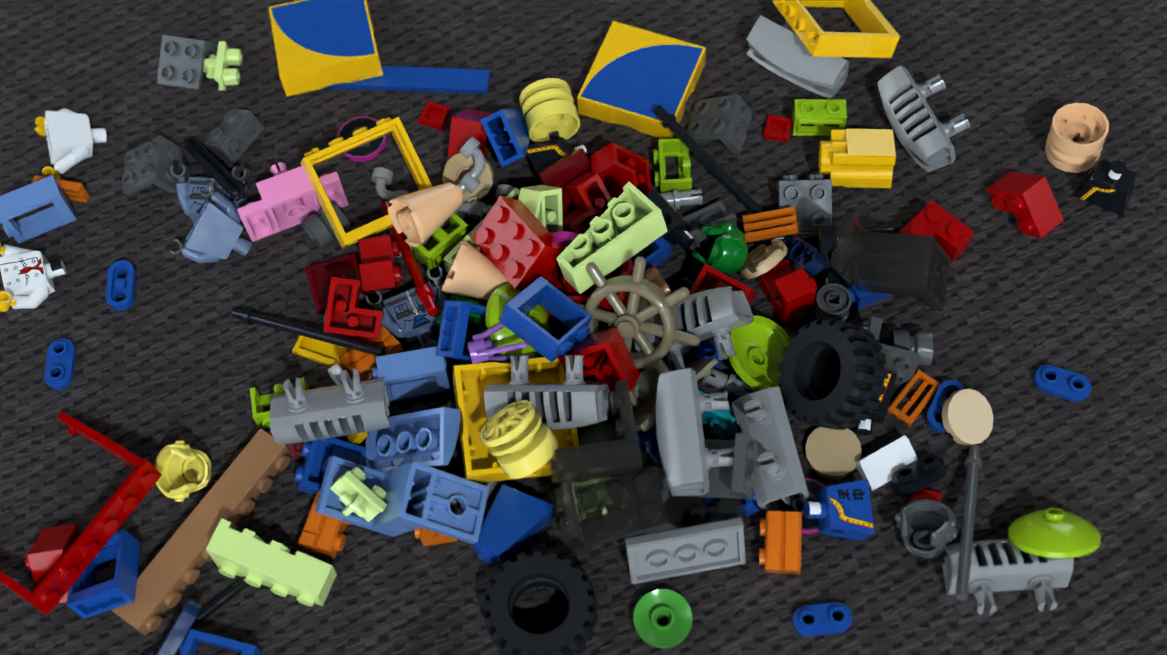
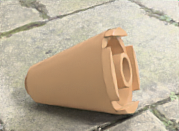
[388,182,463,247]
[441,240,509,300]

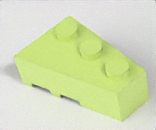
[518,185,563,234]

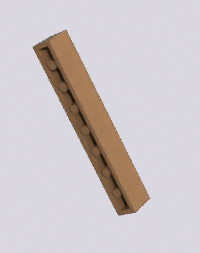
[111,428,291,636]

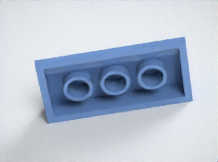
[365,407,461,473]

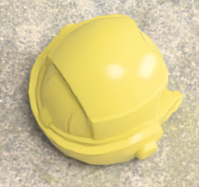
[154,440,211,502]

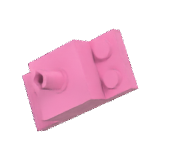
[237,162,349,242]

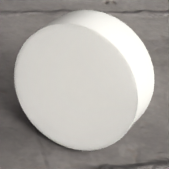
[328,364,344,385]

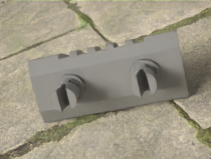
[747,16,849,99]
[877,65,970,172]
[634,286,754,371]
[484,355,610,430]
[270,368,391,445]
[656,368,735,496]
[732,387,809,511]
[942,539,1074,615]

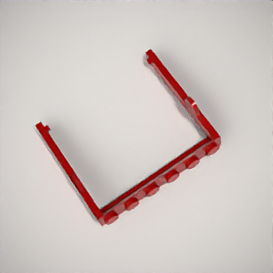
[0,411,162,616]

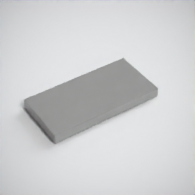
[625,518,746,584]

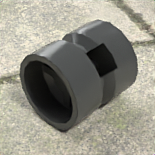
[301,201,351,249]
[813,283,852,322]
[889,329,933,366]

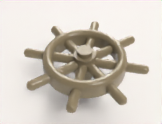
[575,257,700,375]

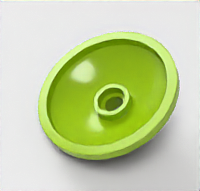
[485,283,552,358]
[728,315,790,391]
[1008,508,1101,558]

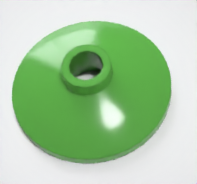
[633,589,693,648]

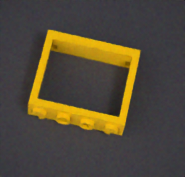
[772,0,900,58]
[300,117,433,249]

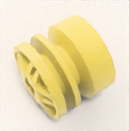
[519,78,580,143]
[480,400,559,479]

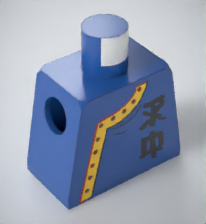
[803,480,875,540]

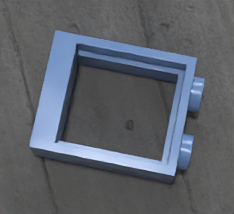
[0,175,77,244]
[372,346,452,403]

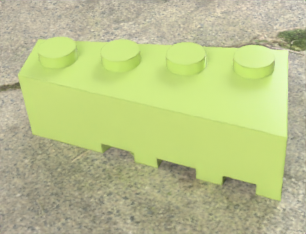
[556,182,668,294]
[206,518,337,607]

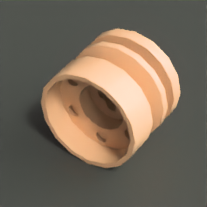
[1045,103,1109,173]

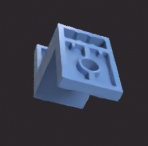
[315,456,490,544]

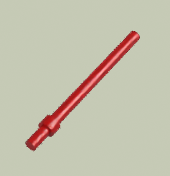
[380,201,439,316]

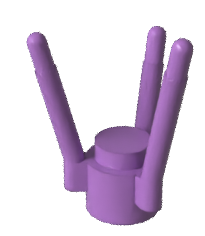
[467,322,536,364]

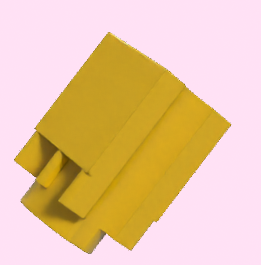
[818,129,896,188]

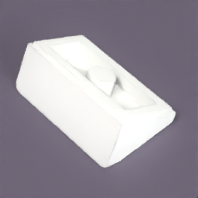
[856,435,918,491]

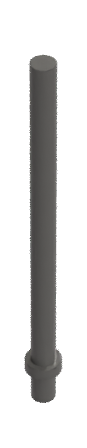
[955,444,982,601]

